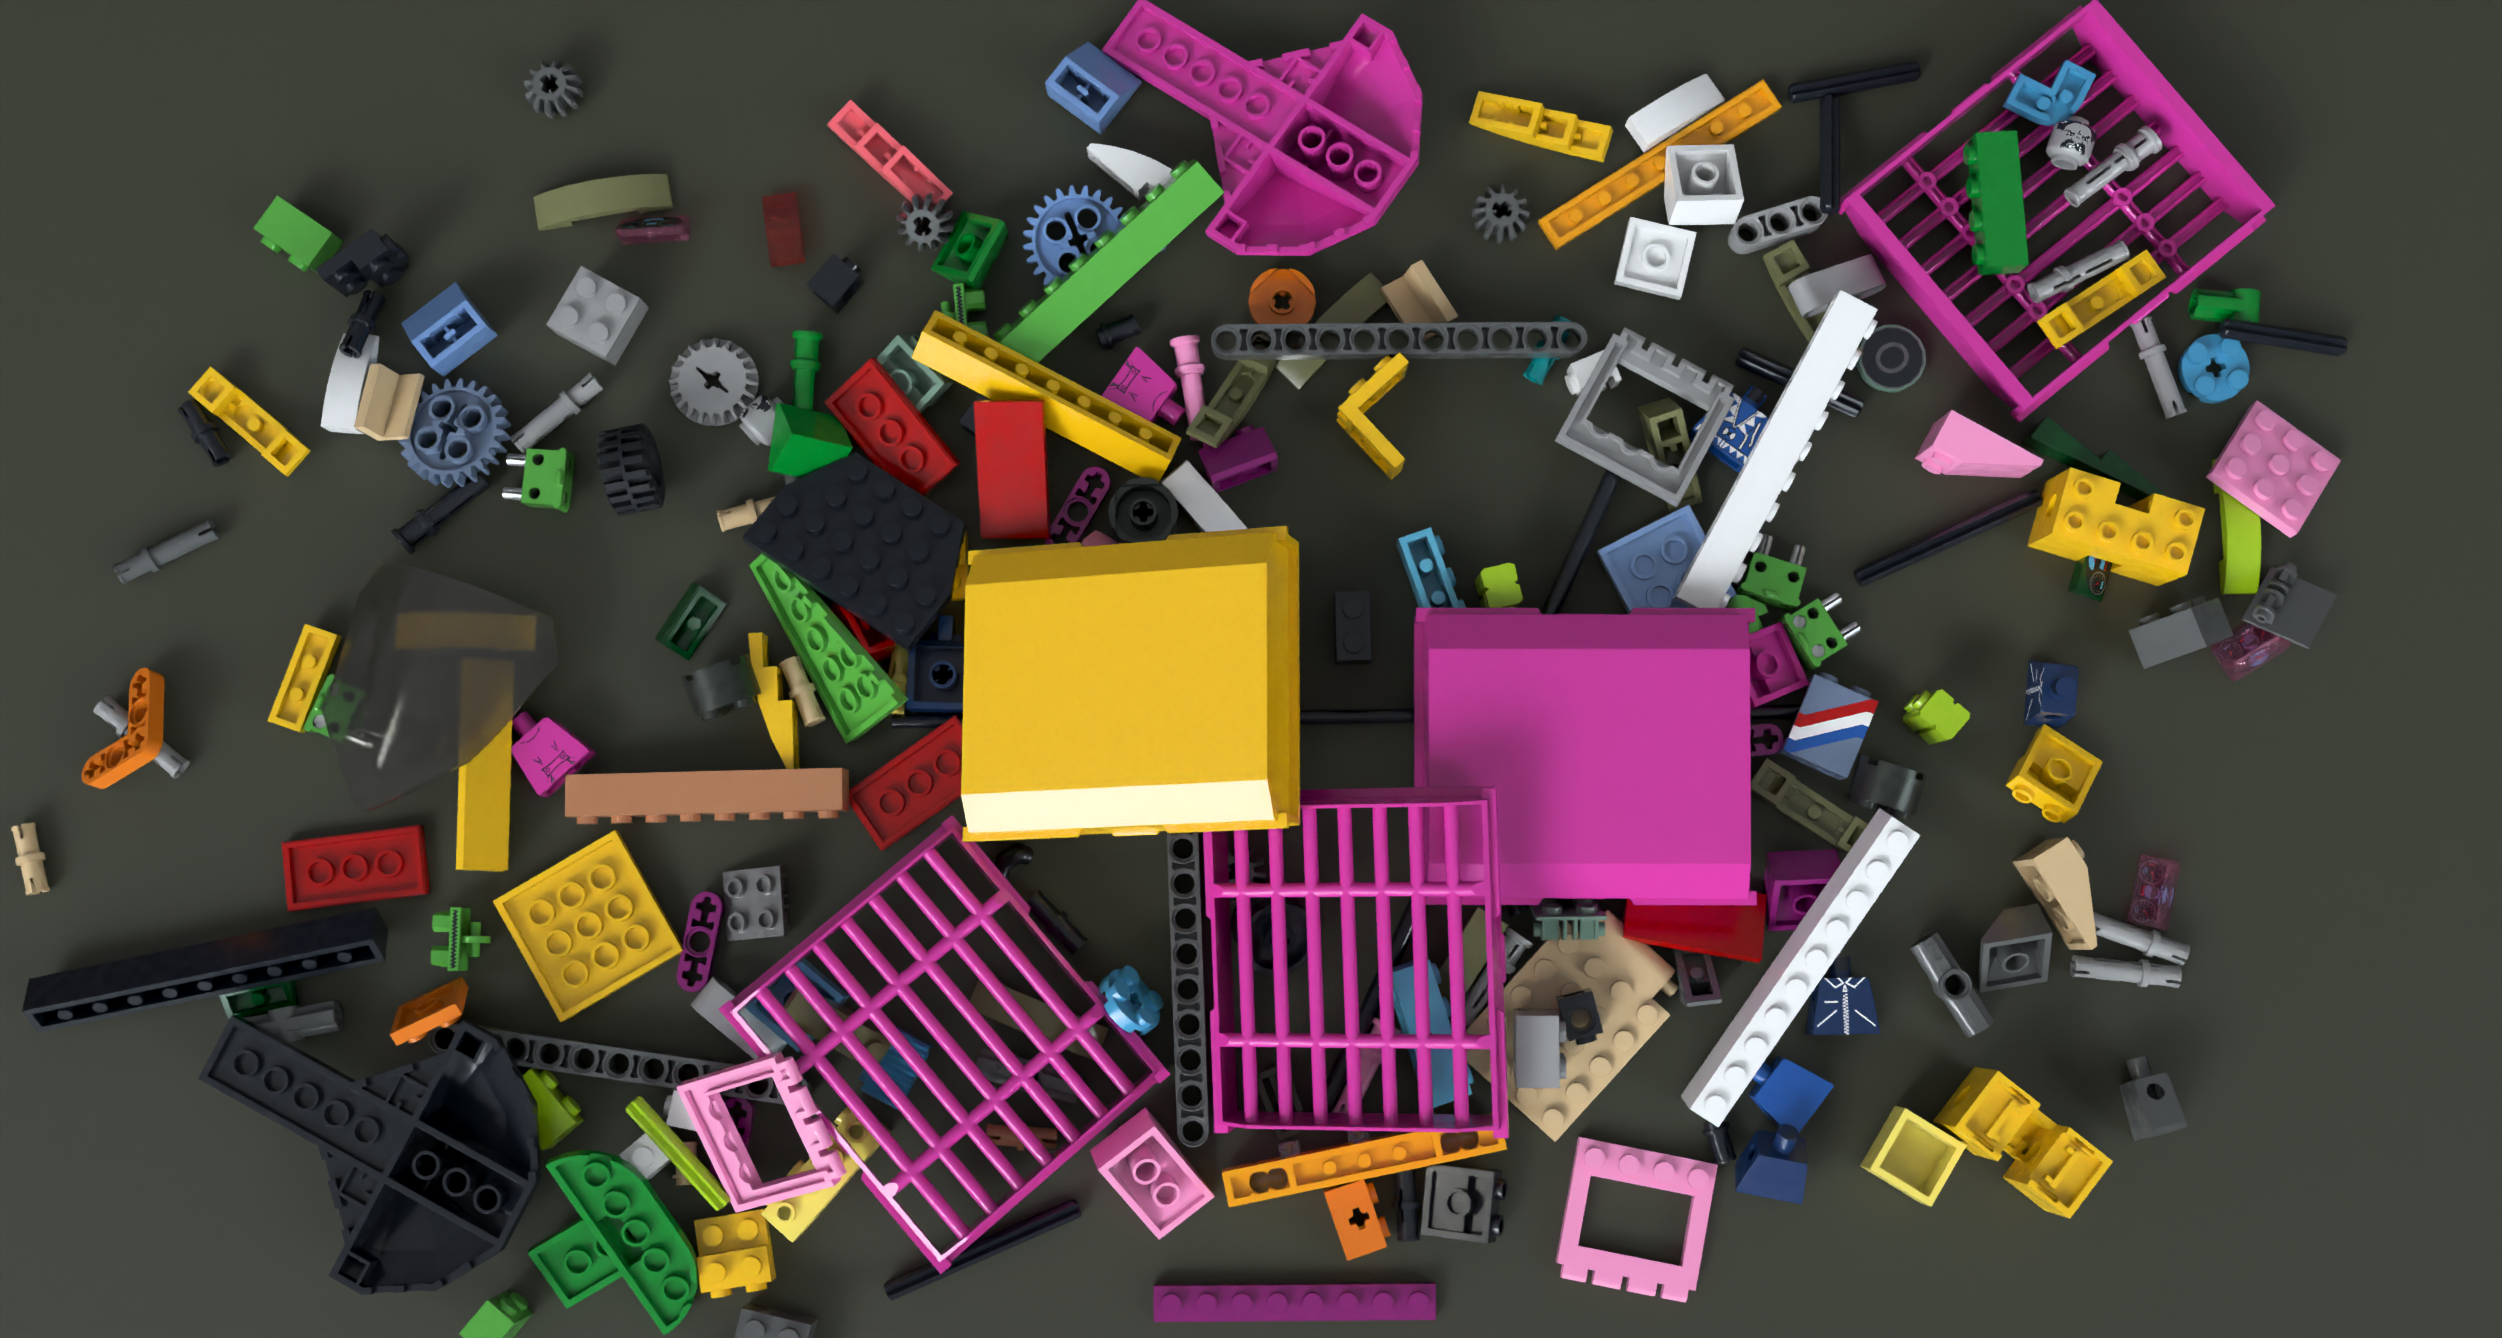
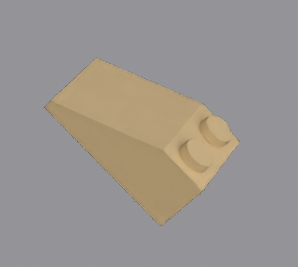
[2012,837,2098,950]

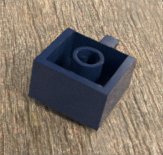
[906,615,964,713]

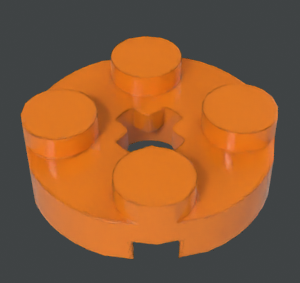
[1248,268,1316,335]

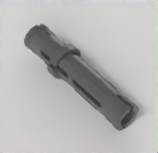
[113,519,220,585]

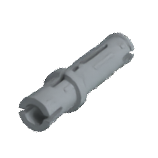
[2027,240,2130,304]
[2130,316,2187,419]
[511,372,604,454]
[93,696,190,778]
[2093,912,2190,966]
[2070,955,2182,988]

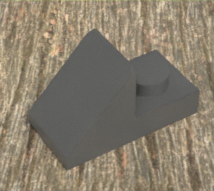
[1672,949,1722,1007]

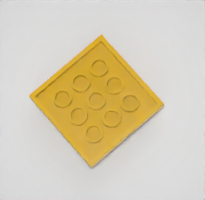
[493,830,683,1022]

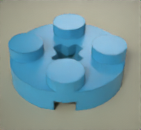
[2177,334,2250,404]
[1099,965,1164,1035]

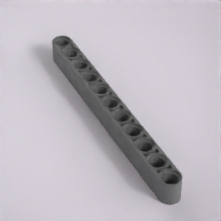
[1211,322,1587,360]
[1167,832,1209,1148]
[428,1022,814,1105]

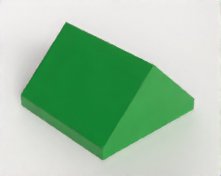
[931,211,1009,289]
[768,403,853,478]

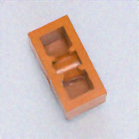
[1323,1179,1391,1261]

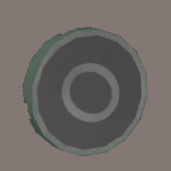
[1856,325,1926,393]

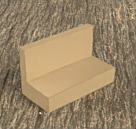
[1380,260,1458,342]
[354,363,425,441]

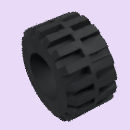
[597,423,665,516]

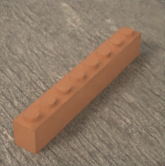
[565,768,849,824]

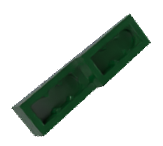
[2020,416,2164,501]

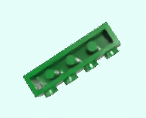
[1963,130,2029,275]

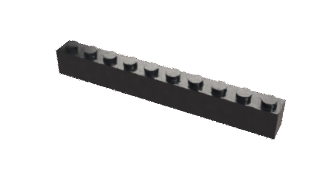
[22,907,388,1033]

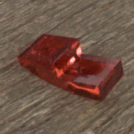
[762,192,805,267]

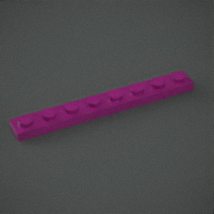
[1153,1282,1436,1322]

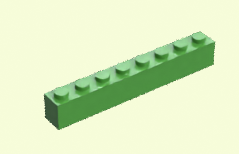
[993,159,1224,363]

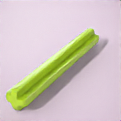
[625,1096,730,1211]

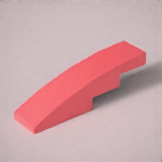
[827,99,953,204]

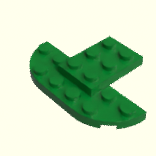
[527,1150,699,1335]

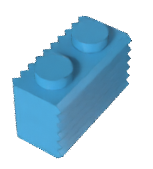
[859,1026,934,1110]

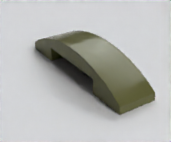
[533,174,673,231]
[1763,239,1864,357]
[1275,272,1388,391]
[1186,334,1278,448]
[1751,758,1868,854]
[970,979,1109,1061]

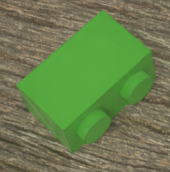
[253,195,344,273]
[459,1291,533,1338]

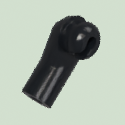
[995,843,1034,880]

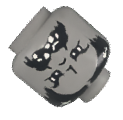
[2046,116,2097,170]
[739,395,784,446]

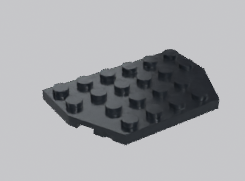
[742,452,966,652]

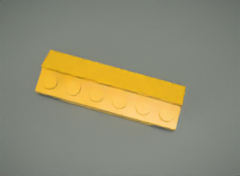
[456,658,514,872]

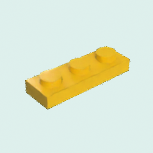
[267,624,342,733]

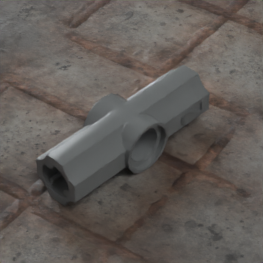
[1909,932,1994,1037]
[244,1000,345,1043]
[976,1047,1084,1104]

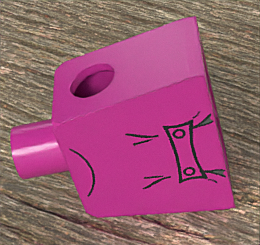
[1101,346,1186,427]
[511,711,598,798]

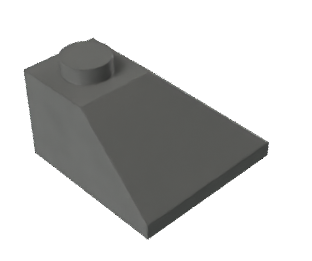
[1977,903,2053,993]

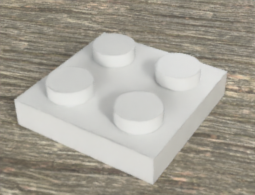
[1614,217,1697,300]

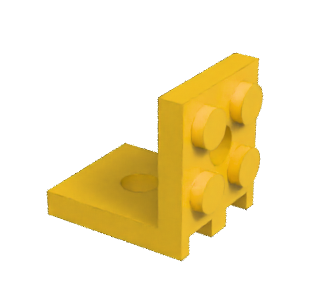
[1336,352,1409,480]

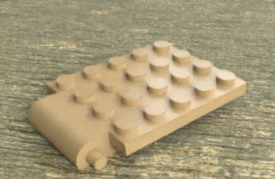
[1466,909,1679,1142]

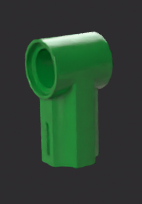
[2188,288,2261,323]

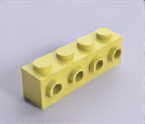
[761,1106,891,1242]

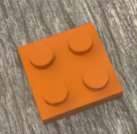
[390,976,469,1046]

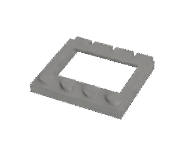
[1555,327,1735,507]

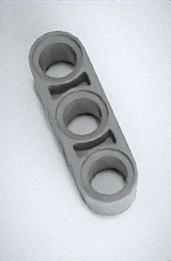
[1727,196,1828,254]
[1788,254,1887,318]
[690,976,788,1059]

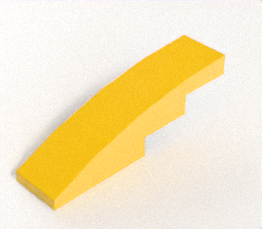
[1469,91,1613,162]
[748,632,800,769]

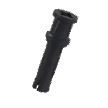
[391,472,491,555]

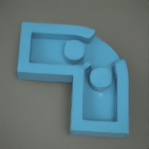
[2002,60,2096,126]

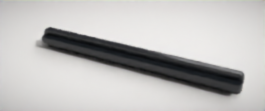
[1853,489,2043,587]
[884,1199,1082,1300]

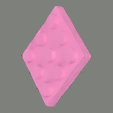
[2206,400,2341,538]

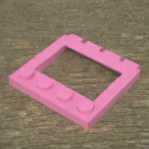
[676,1052,847,1213]
[1555,1136,1718,1303]

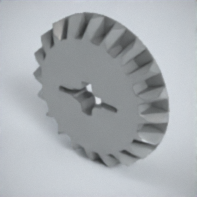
[669,338,759,426]

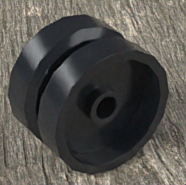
[1230,897,1308,975]

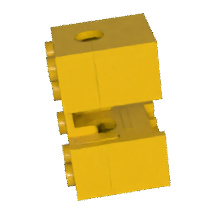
[2027,467,2205,586]
[1933,1067,2113,1219]

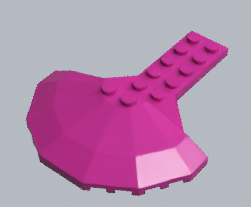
[1102,0,1423,256]

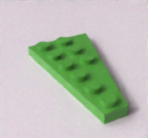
[749,554,909,744]

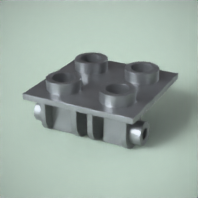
[723,866,790,941]

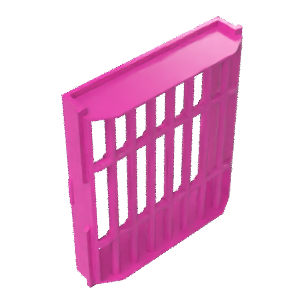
[1838,0,2276,423]
[1203,786,1509,1138]
[719,815,1170,1274]

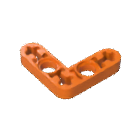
[81,667,165,789]

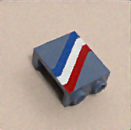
[1776,672,1879,780]

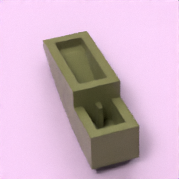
[1438,907,1508,1007]

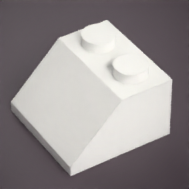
[1664,144,1744,226]

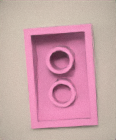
[1915,410,2044,478]
[1090,1107,1215,1240]

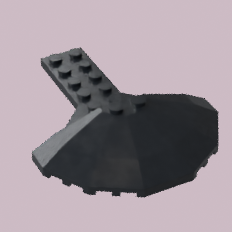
[198,1015,541,1295]

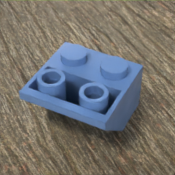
[1045,42,1142,135]
[401,282,498,377]

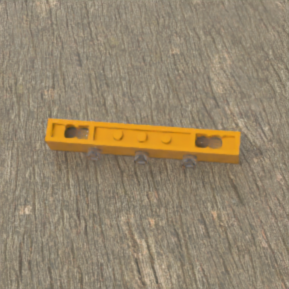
[1222,1111,1507,1207]

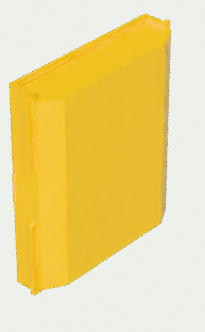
[961,526,1300,842]

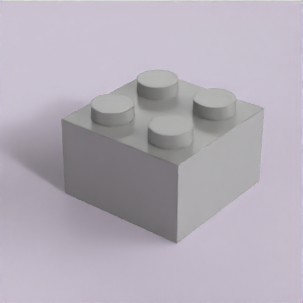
[546,266,649,366]
[1513,1009,1566,1088]

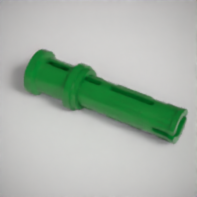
[790,330,823,411]

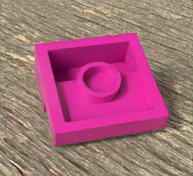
[1749,622,1809,709]

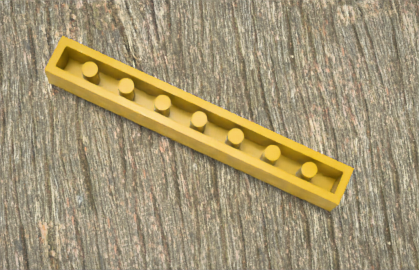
[911,310,1182,481]

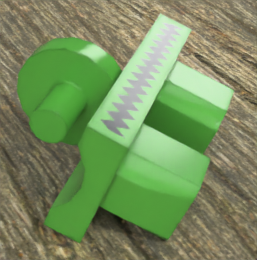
[941,283,989,337]
[431,907,491,971]

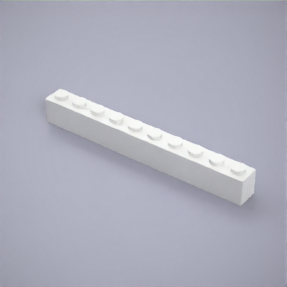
[1673,290,1878,608]
[1681,808,1921,1127]

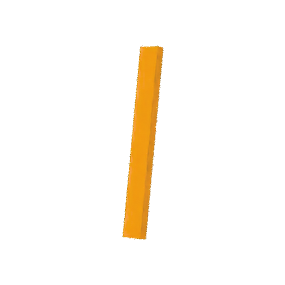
[1538,79,1782,250]

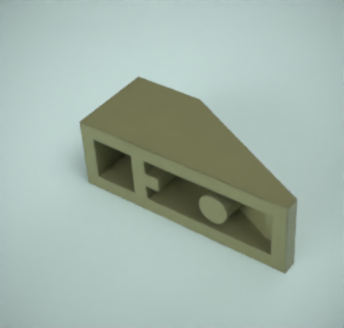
[1637,397,1703,512]
[783,988,892,1063]

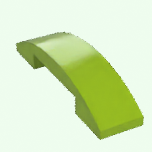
[2212,459,2261,595]

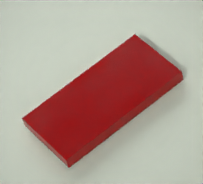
[824,358,961,496]
[974,400,1051,538]
[849,715,963,851]
[281,825,430,912]
[1623,893,1767,963]

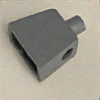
[2120,1056,2188,1141]

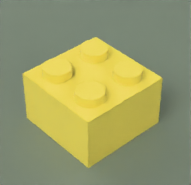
[1860,1106,1967,1207]

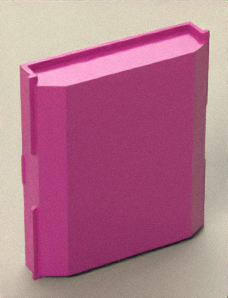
[1414,608,1757,905]

